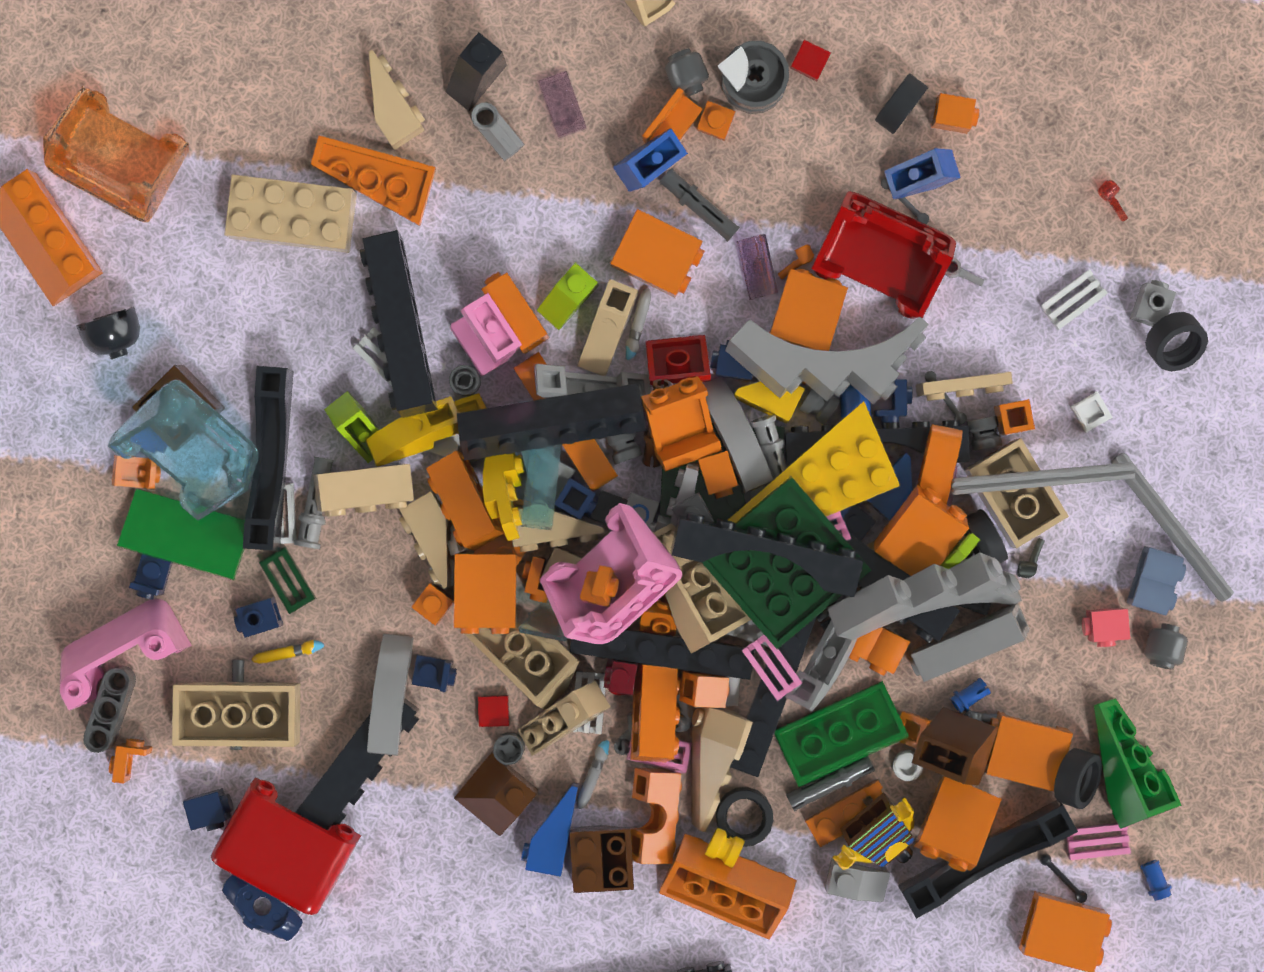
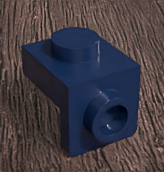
[874,379,913,423]

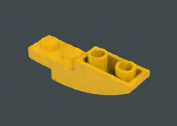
[366,393,486,467]
[483,452,524,541]

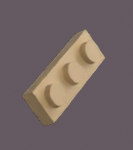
[916,372,1013,401]

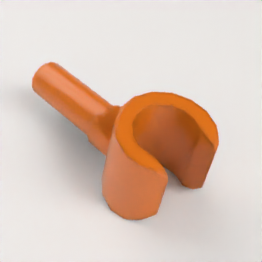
[778,244,814,279]

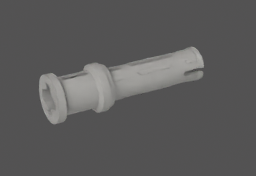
[749,414,787,480]
[293,456,334,550]

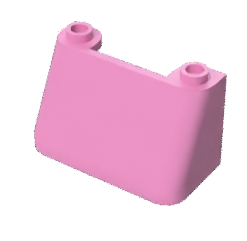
[539,503,682,644]
[60,599,192,710]

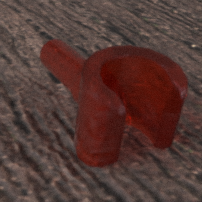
[1098,180,1128,222]

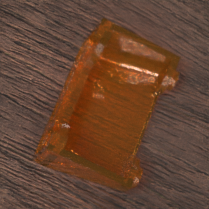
[43,86,189,223]

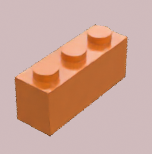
[426,450,505,551]
[630,665,681,763]

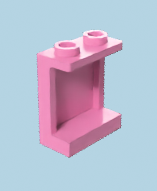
[450,293,522,376]

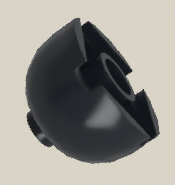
[76,307,140,359]

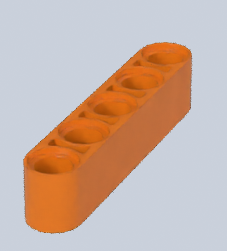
[514,352,618,492]
[917,424,963,505]

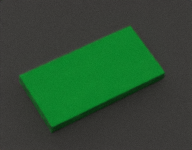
[117,489,245,581]
[774,681,909,787]

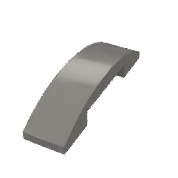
[534,364,651,405]
[703,376,773,494]
[785,595,857,711]
[367,634,413,756]

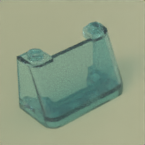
[108,379,259,520]

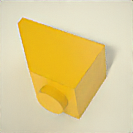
[734,381,805,424]

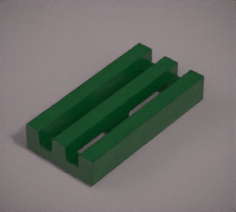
[259,547,317,614]

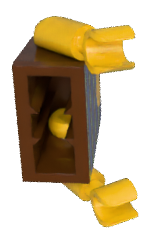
[832,792,915,870]

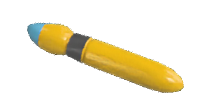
[251,640,324,664]

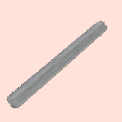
[1111,453,1234,602]
[951,462,1135,495]

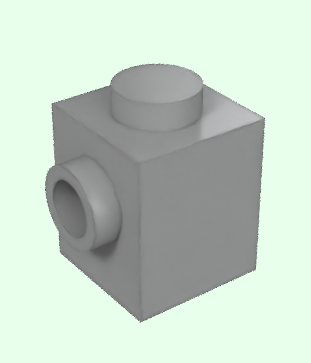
[1130,280,1176,327]

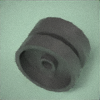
[721,40,789,114]

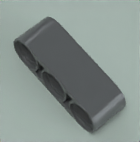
[83,666,136,753]

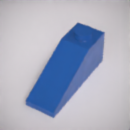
[521,782,579,877]

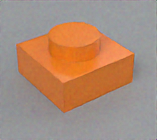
[697,101,736,141]
[899,711,932,748]

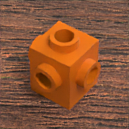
[639,594,677,636]

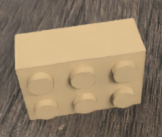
[964,438,1069,548]
[313,464,414,517]

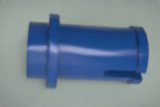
[950,678,991,713]
[1140,860,1172,901]

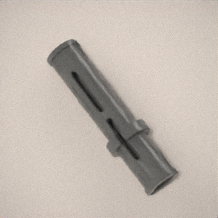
[659,168,740,242]
[786,756,875,811]

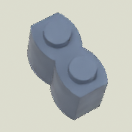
[1127,546,1186,616]

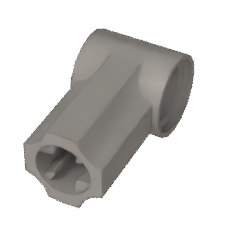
[471,102,525,162]

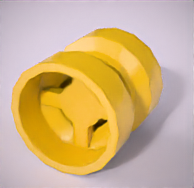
[705,827,745,868]

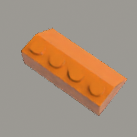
[0,169,103,306]
[659,833,797,940]

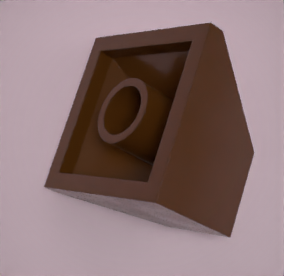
[454,752,538,836]

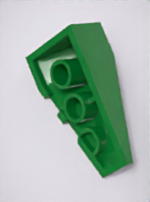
[1094,698,1182,829]

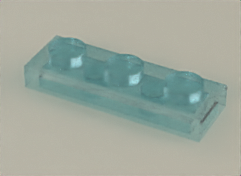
[520,445,561,530]

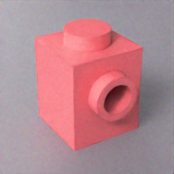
[1082,608,1130,647]

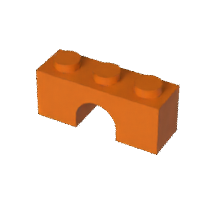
[631,768,682,864]

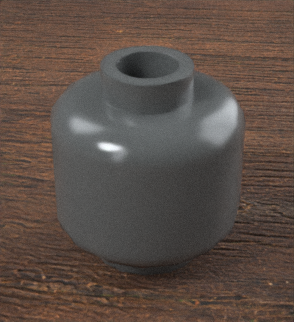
[665,48,709,96]
[1144,623,1188,670]

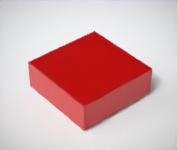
[790,39,831,81]
[478,695,510,727]

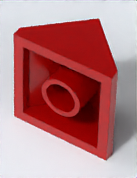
[646,335,711,387]

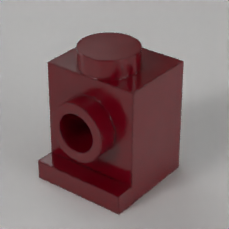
[603,658,638,695]

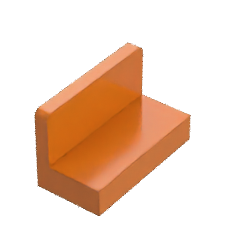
[642,87,703,143]

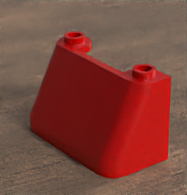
[811,191,956,319]
[211,777,362,915]

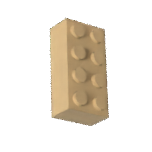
[224,175,357,253]
[172,682,301,747]

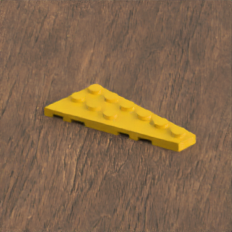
[728,401,900,523]

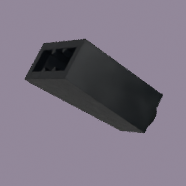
[446,32,507,111]

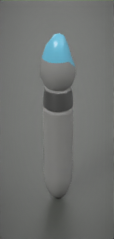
[625,288,651,360]
[577,740,609,809]

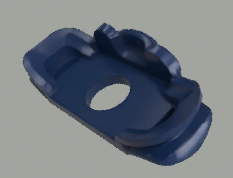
[222,874,303,941]

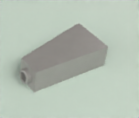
[910,603,1030,682]

